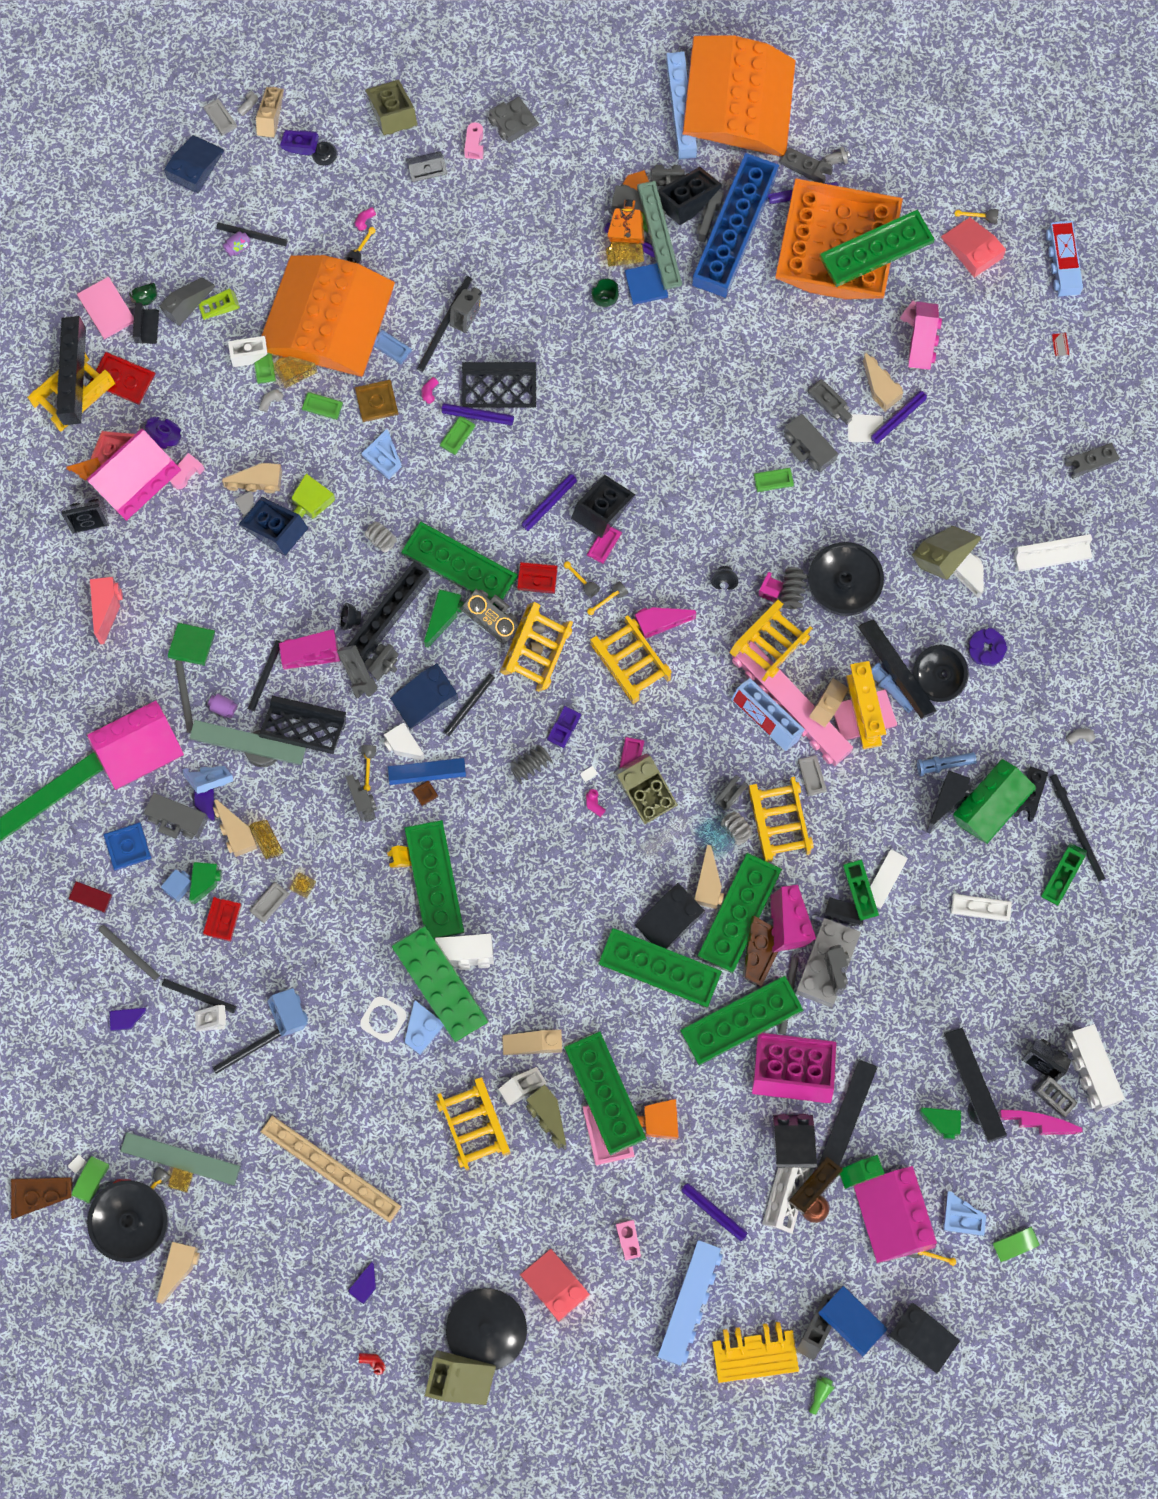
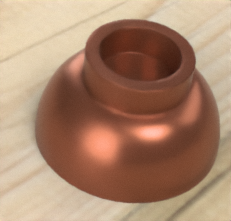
[802,1195,830,1223]

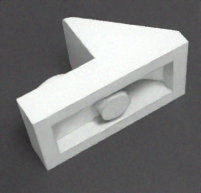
[195,1005,226,1031]

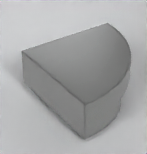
[235,491,254,516]

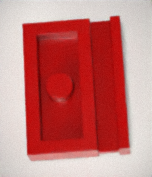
[517,562,558,594]
[203,897,242,942]

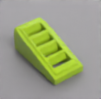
[198,288,240,320]

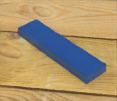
[388,758,466,785]

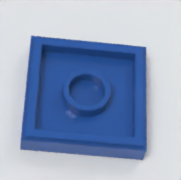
[625,263,668,305]
[103,822,152,871]

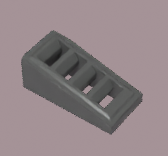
[1033,1076,1078,1118]

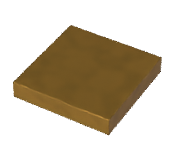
[355,379,399,422]

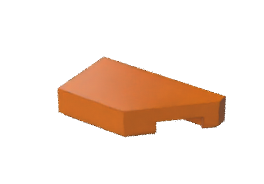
[623,170,649,191]
[66,457,101,481]

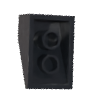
[658,167,722,225]
[571,475,635,538]
[61,499,109,534]
[927,770,972,834]
[635,883,705,949]
[1022,1038,1071,1082]
[772,1113,817,1168]
[887,1302,960,1374]

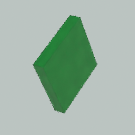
[168,623,215,666]

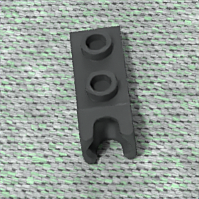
[781,147,833,184]
[696,191,723,242]
[1065,442,1120,479]
[337,645,378,698]

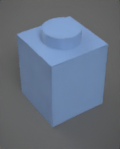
[161,869,192,902]

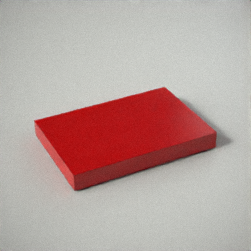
[89,352,156,405]

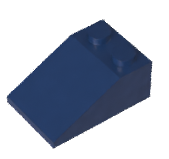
[164,135,225,194]
[239,497,309,556]
[390,663,459,729]

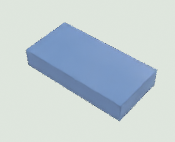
[374,330,412,364]

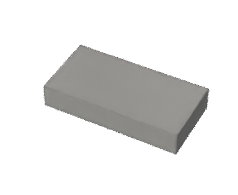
[203,98,237,136]
[798,755,827,797]
[249,882,290,924]

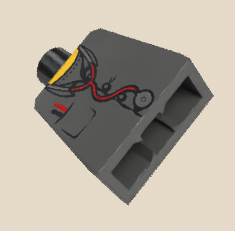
[450,287,482,333]

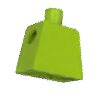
[291,473,335,519]

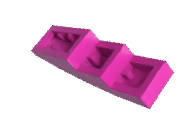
[998,1110,1082,1135]

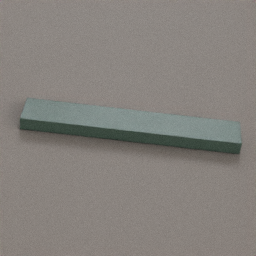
[637,181,683,290]
[190,720,306,766]
[120,1132,241,1186]

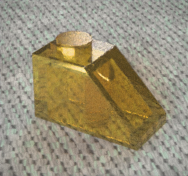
[273,356,318,389]

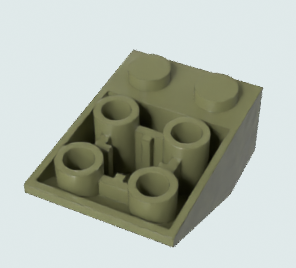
[613,753,678,824]
[526,1084,567,1151]
[424,1350,496,1405]

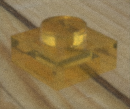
[290,872,316,899]
[168,1168,194,1193]

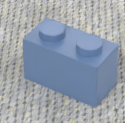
[267,988,308,1037]

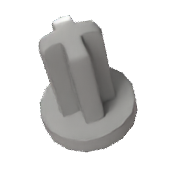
[824,146,850,165]

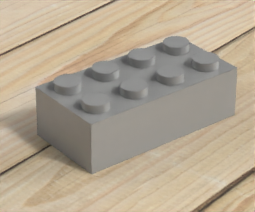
[795,918,861,1008]

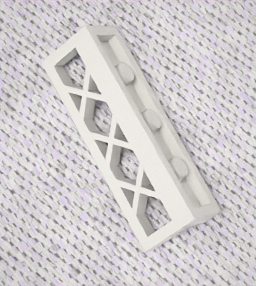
[1014,534,1092,572]
[762,1168,810,1234]

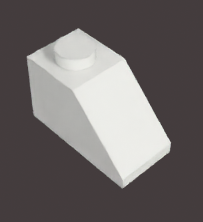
[228,336,268,367]
[953,553,984,598]
[383,723,425,760]
[499,1067,547,1106]

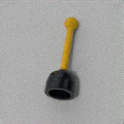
[346,227,376,264]

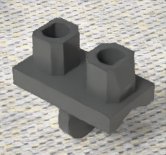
[652,165,685,186]
[364,644,399,681]

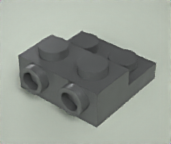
[488,97,539,143]
[346,774,377,822]
[824,945,850,996]

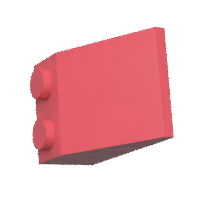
[941,217,1006,278]
[91,431,135,466]
[90,577,123,644]
[520,1249,590,1322]

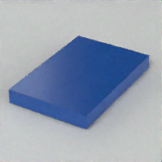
[818,1286,888,1357]

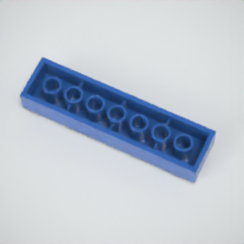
[692,153,779,298]

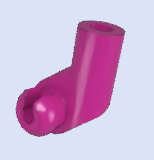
[355,207,376,231]
[421,377,439,404]
[586,789,606,818]

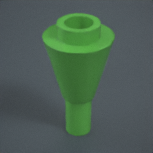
[809,1376,835,1415]

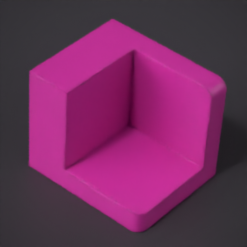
[758,571,783,603]

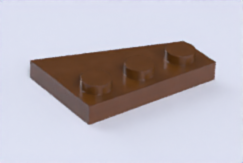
[743,916,778,987]
[11,1177,73,1220]

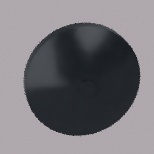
[808,542,884,616]
[87,1180,169,1262]
[446,1288,527,1370]

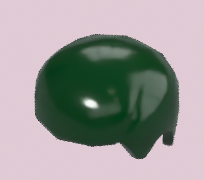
[591,278,619,308]
[129,283,158,306]

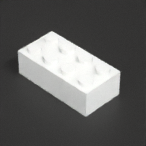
[435,934,494,970]
[1065,1024,1125,1112]

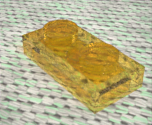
[249,820,284,860]

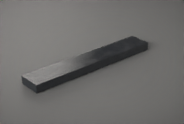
[858,619,937,719]
[944,1027,1007,1143]
[818,1059,878,1166]

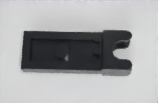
[1014,766,1049,822]

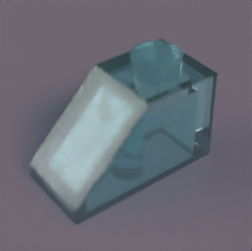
[695,819,736,859]

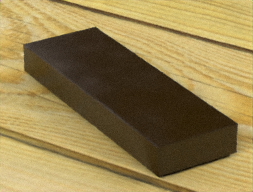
[789,1157,843,1215]

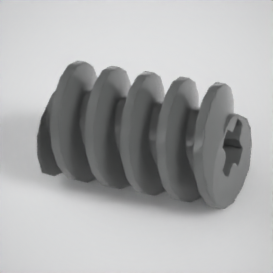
[780,567,808,609]
[510,745,553,784]

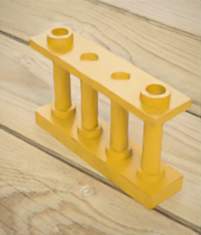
[27,353,115,432]
[729,600,813,682]
[499,602,573,692]
[590,615,672,704]
[846,661,886,750]
[748,777,814,862]
[436,1077,511,1171]

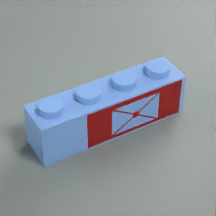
[1046,221,1083,296]
[731,678,805,751]

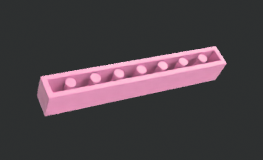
[732,641,853,766]

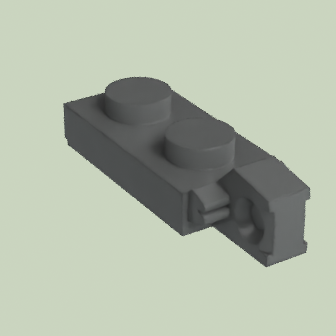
[808,379,853,425]

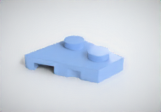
[362,429,402,479]
[182,766,233,794]
[405,1001,444,1055]
[943,1191,986,1236]

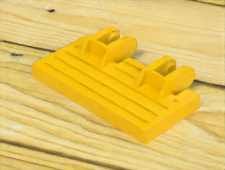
[712,1322,799,1383]

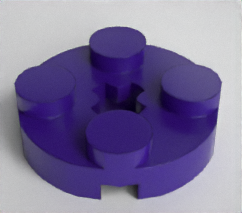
[144,417,182,449]
[968,628,1007,666]

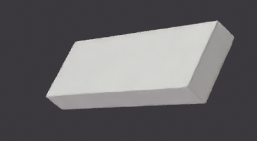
[870,850,908,909]
[951,894,1012,922]

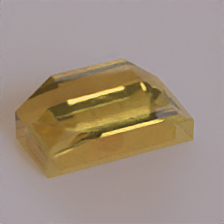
[606,242,644,267]

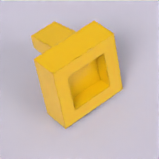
[387,845,412,868]

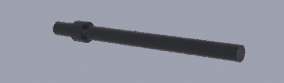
[417,276,473,372]
[1050,774,1106,882]

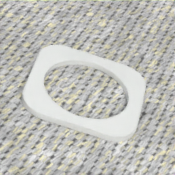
[360,997,406,1042]

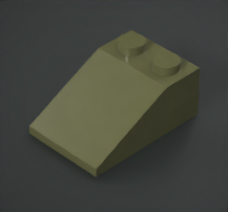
[365,79,417,135]
[912,526,981,580]

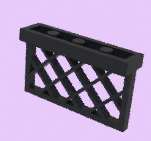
[462,362,536,408]
[259,695,346,754]

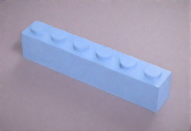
[666,52,697,160]
[657,1240,723,1366]

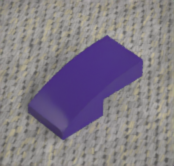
[547,706,583,748]

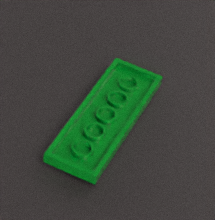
[819,209,935,287]
[401,521,518,608]
[405,820,465,938]
[697,853,782,974]
[391,924,489,1042]
[598,928,722,1008]
[680,976,804,1066]
[564,1031,647,1156]

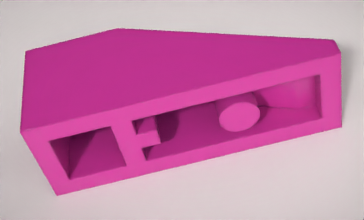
[635,607,696,639]

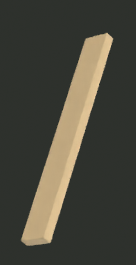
[260,1116,402,1223]

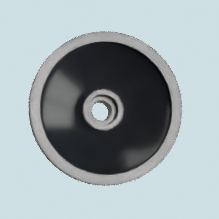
[913,645,969,702]

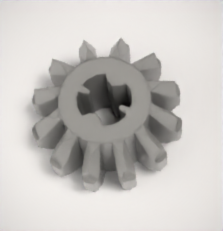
[365,522,397,552]
[720,811,752,845]

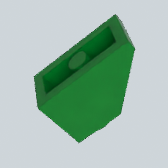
[189,862,222,904]
[919,1107,961,1140]
[840,1155,885,1189]

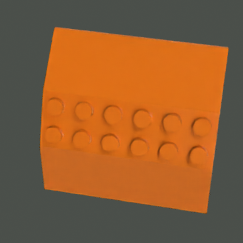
[682,35,796,157]
[775,178,903,299]
[262,255,395,377]

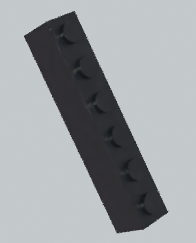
[56,316,86,425]
[346,561,430,663]

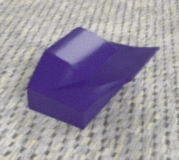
[280,130,319,156]

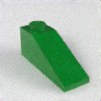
[424,589,464,648]
[1041,842,1087,906]
[843,859,879,921]

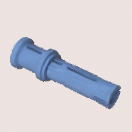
[871,663,914,714]
[917,752,977,776]

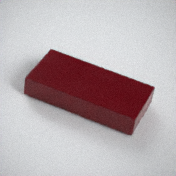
[68,881,113,913]

